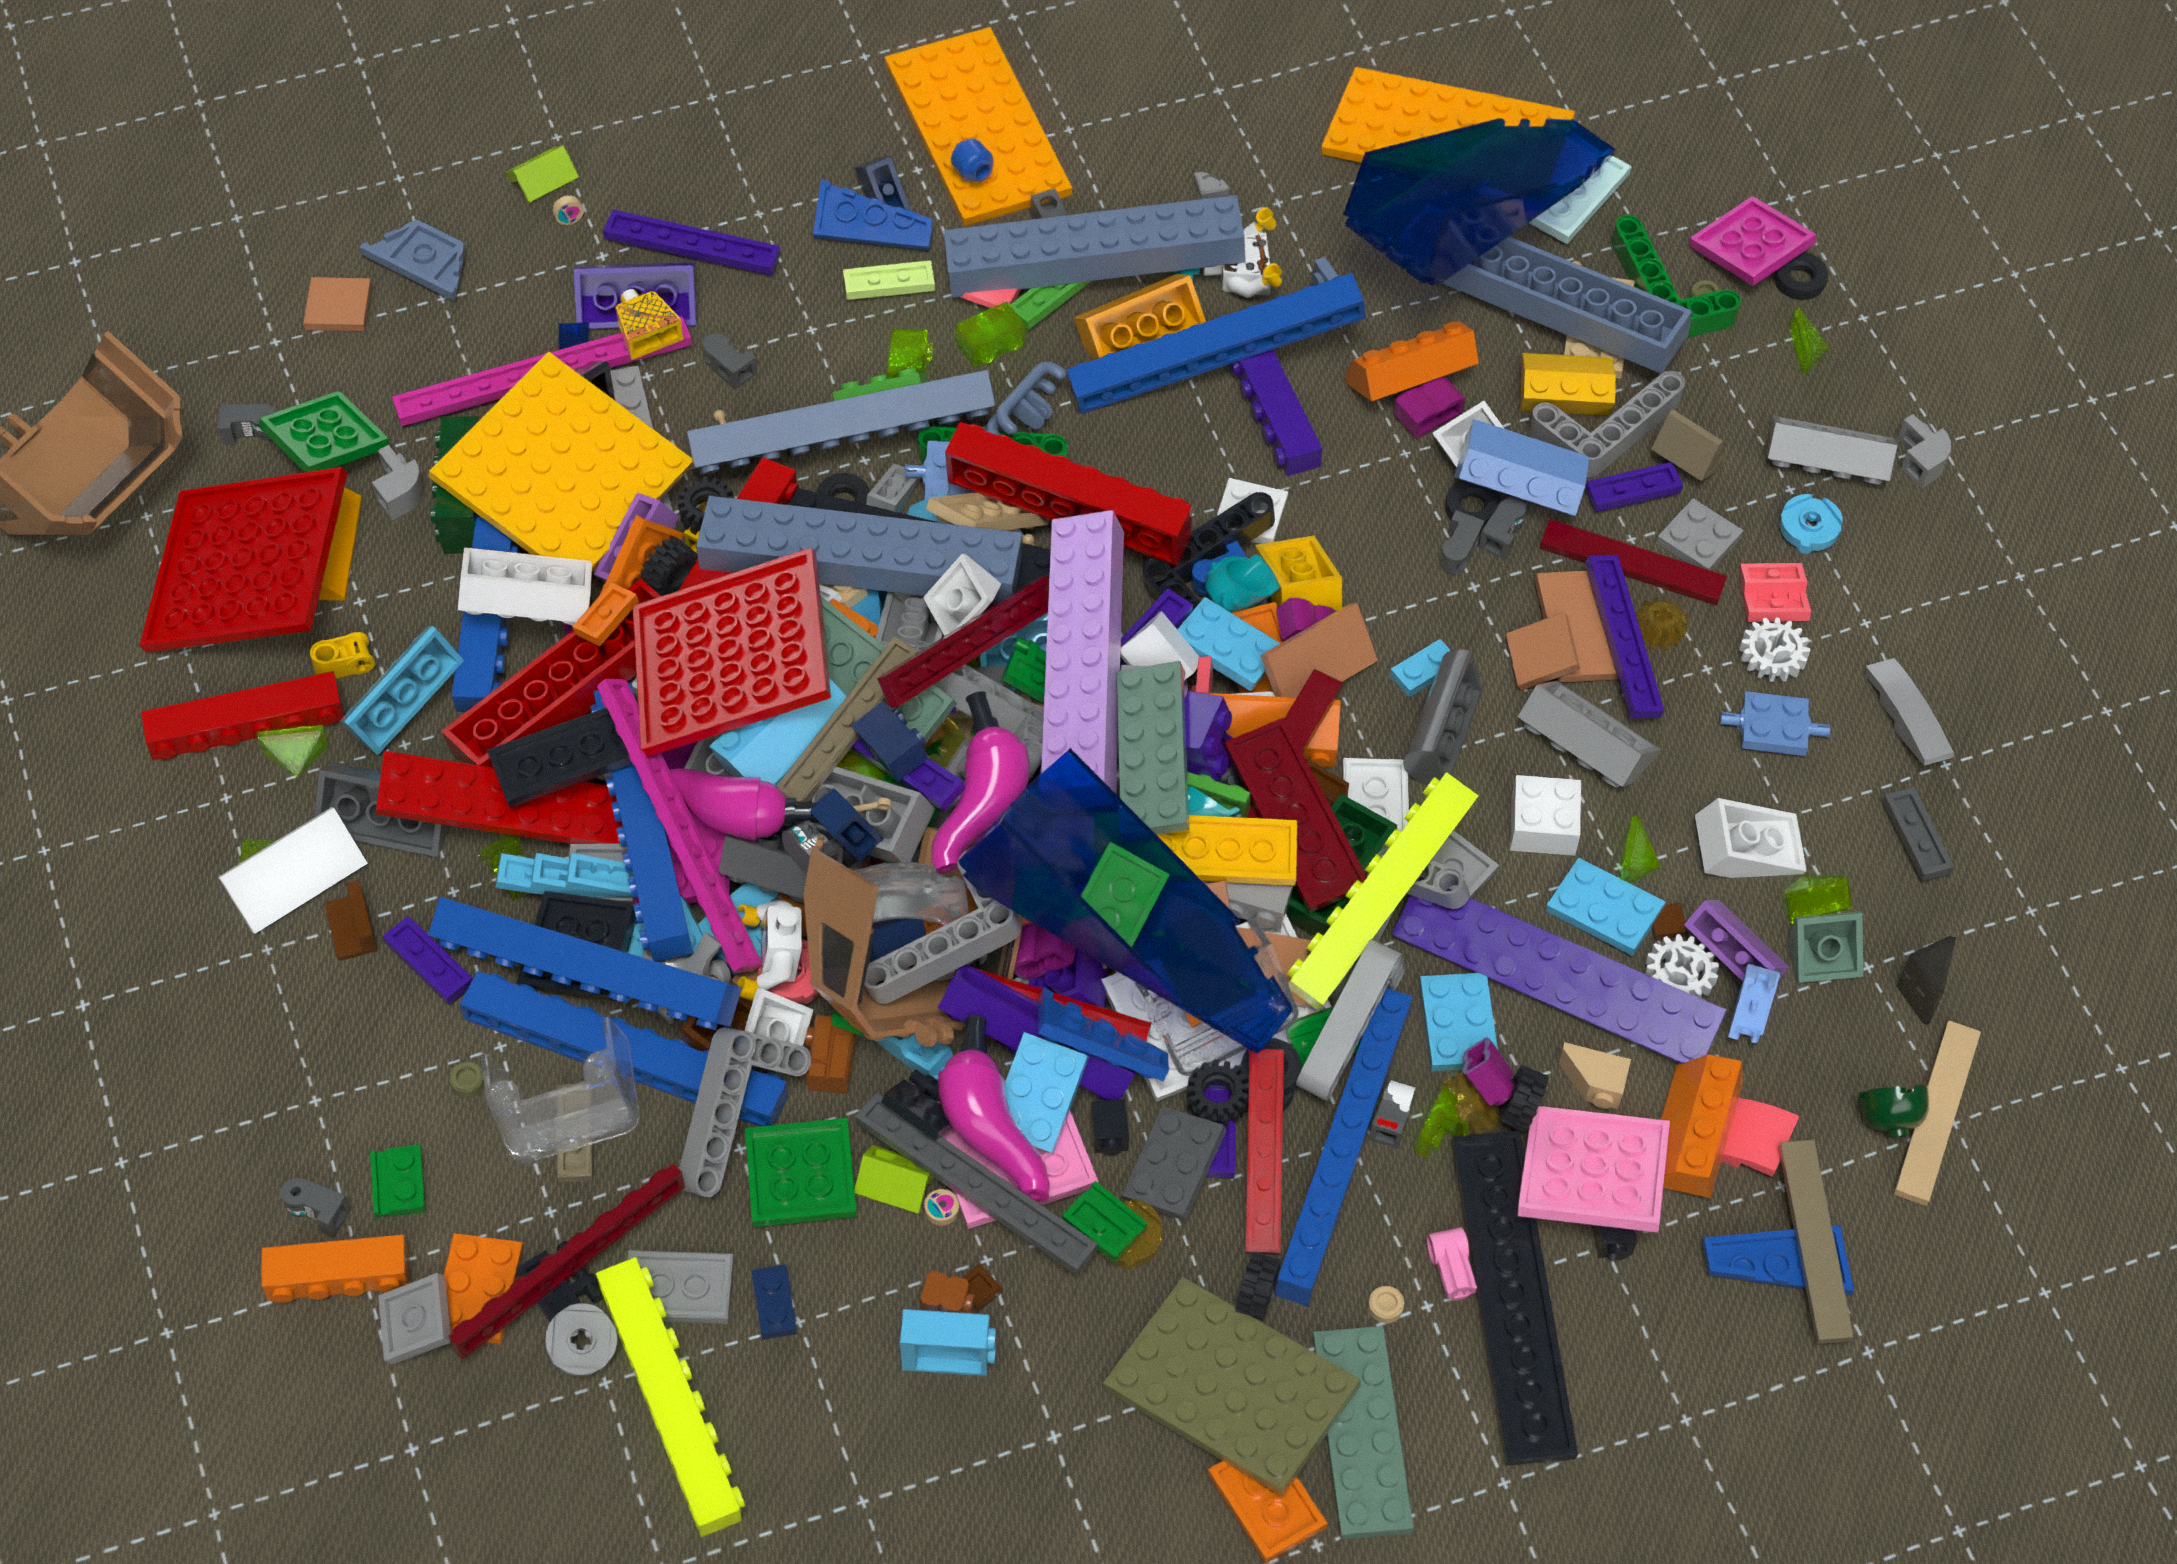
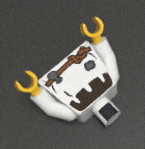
[1203,207,1283,298]
[737,900,802,1001]

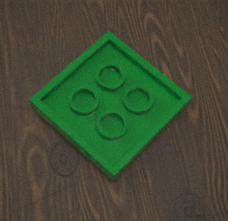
[259,391,389,472]
[745,1118,857,1228]

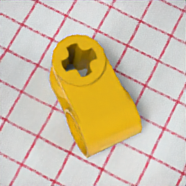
[310,632,375,679]

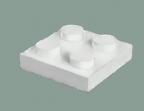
[1217,478,1288,544]

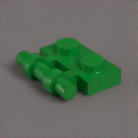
[1001,637,1046,703]

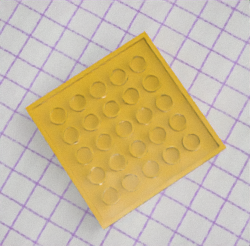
[429,351,693,571]

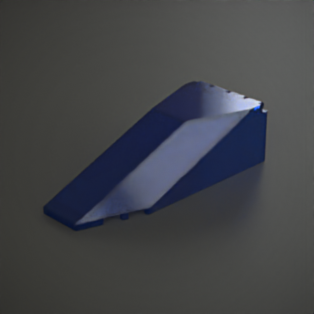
[1343,118,1615,286]
[959,748,1294,1054]

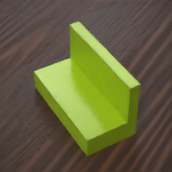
[506,145,579,203]
[854,1145,934,1214]

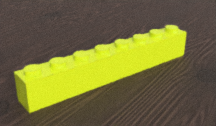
[1286,772,1478,1011]
[596,1257,745,1537]

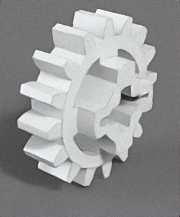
[1739,617,1810,682]
[1645,934,1719,998]

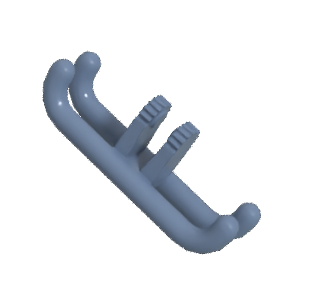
[986,362,1066,435]

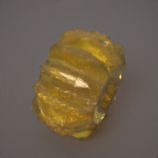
[1636,596,1688,650]

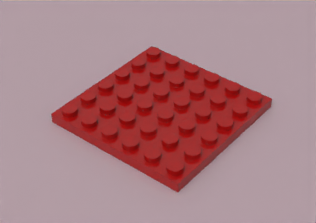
[139,467,347,653]
[633,547,831,757]

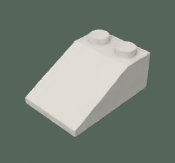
[1695,798,1807,878]

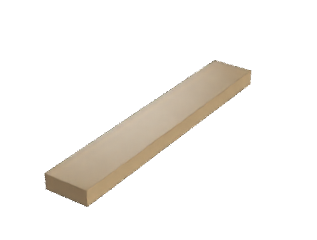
[1893,1020,1981,1206]

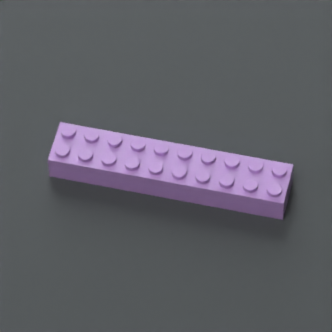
[1040,510,1124,811]

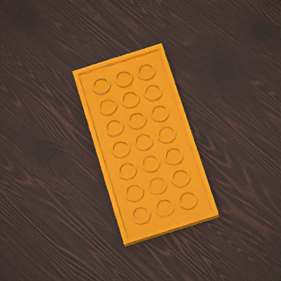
[885,27,1072,227]
[1321,67,1575,201]

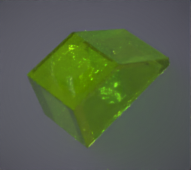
[887,328,934,379]

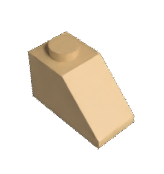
[1559,1042,1631,1109]

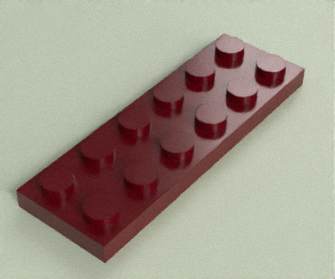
[1224,717,1367,913]

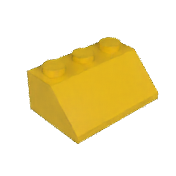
[1520,353,1616,416]

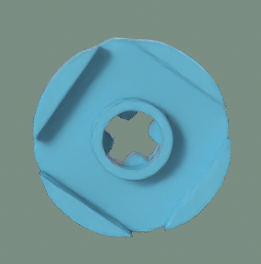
[1779,494,1842,554]

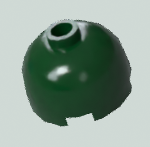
[1858,1085,1929,1138]

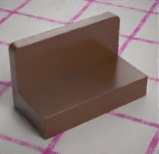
[325,880,377,961]

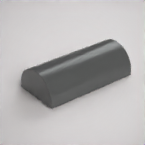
[1403,650,1483,786]

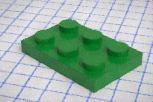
[1061,842,1170,965]

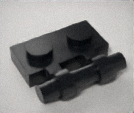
[881,1069,952,1141]
[516,1241,603,1323]

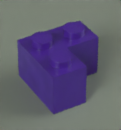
[1184,691,1232,782]

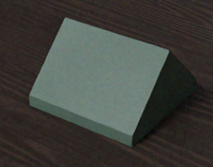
[1787,911,1864,983]

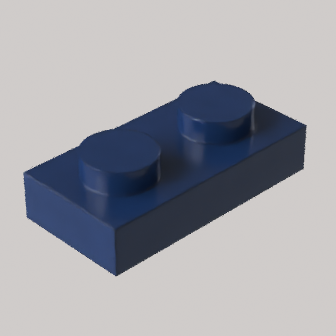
[751,1264,797,1340]

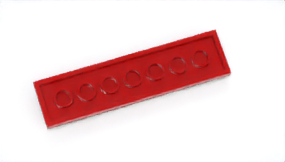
[375,751,623,844]

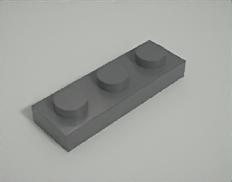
[1882,787,1954,881]

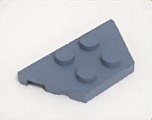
[360,219,466,301]

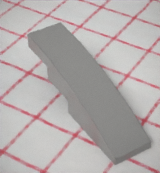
[866,463,920,513]
[1865,658,1954,766]

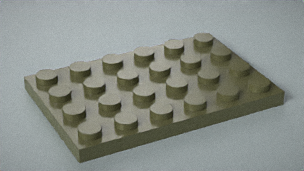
[1103,1277,1361,1496]

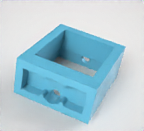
[900,1309,996,1376]

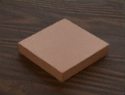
[303,277,372,331]
[1506,612,1580,690]

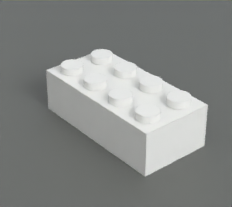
[458,547,592,625]

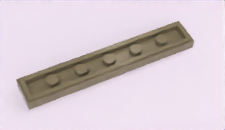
[777,636,920,802]
[1778,1140,1854,1344]

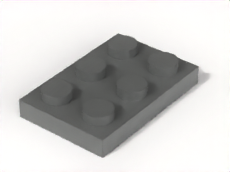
[1121,1106,1226,1221]

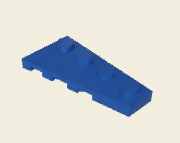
[813,179,934,251]
[1038,988,1169,1082]
[1701,1225,1854,1296]

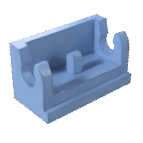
[1728,964,1780,1043]

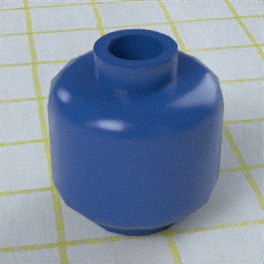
[951,138,994,182]

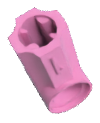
[1427,1227,1477,1300]

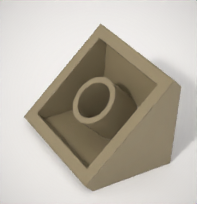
[1651,409,1723,481]

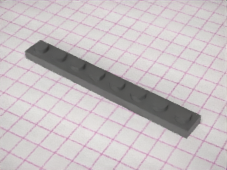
[855,1093,1098,1275]

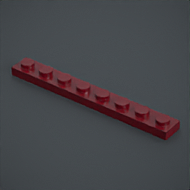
[877,575,1049,708]
[448,1163,685,1360]

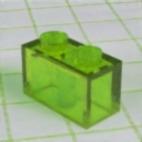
[955,301,1025,367]

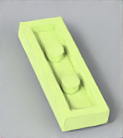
[843,260,935,300]

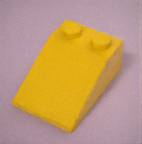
[1255,536,1342,611]

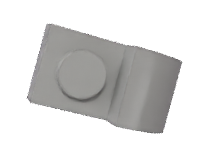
[1898,414,1951,489]
[372,445,423,520]

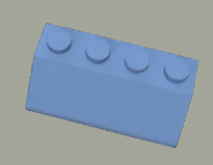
[1453,419,1589,516]

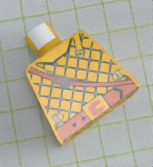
[616,289,684,360]

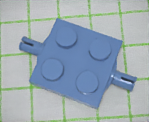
[904,441,975,499]
[1720,691,1830,756]

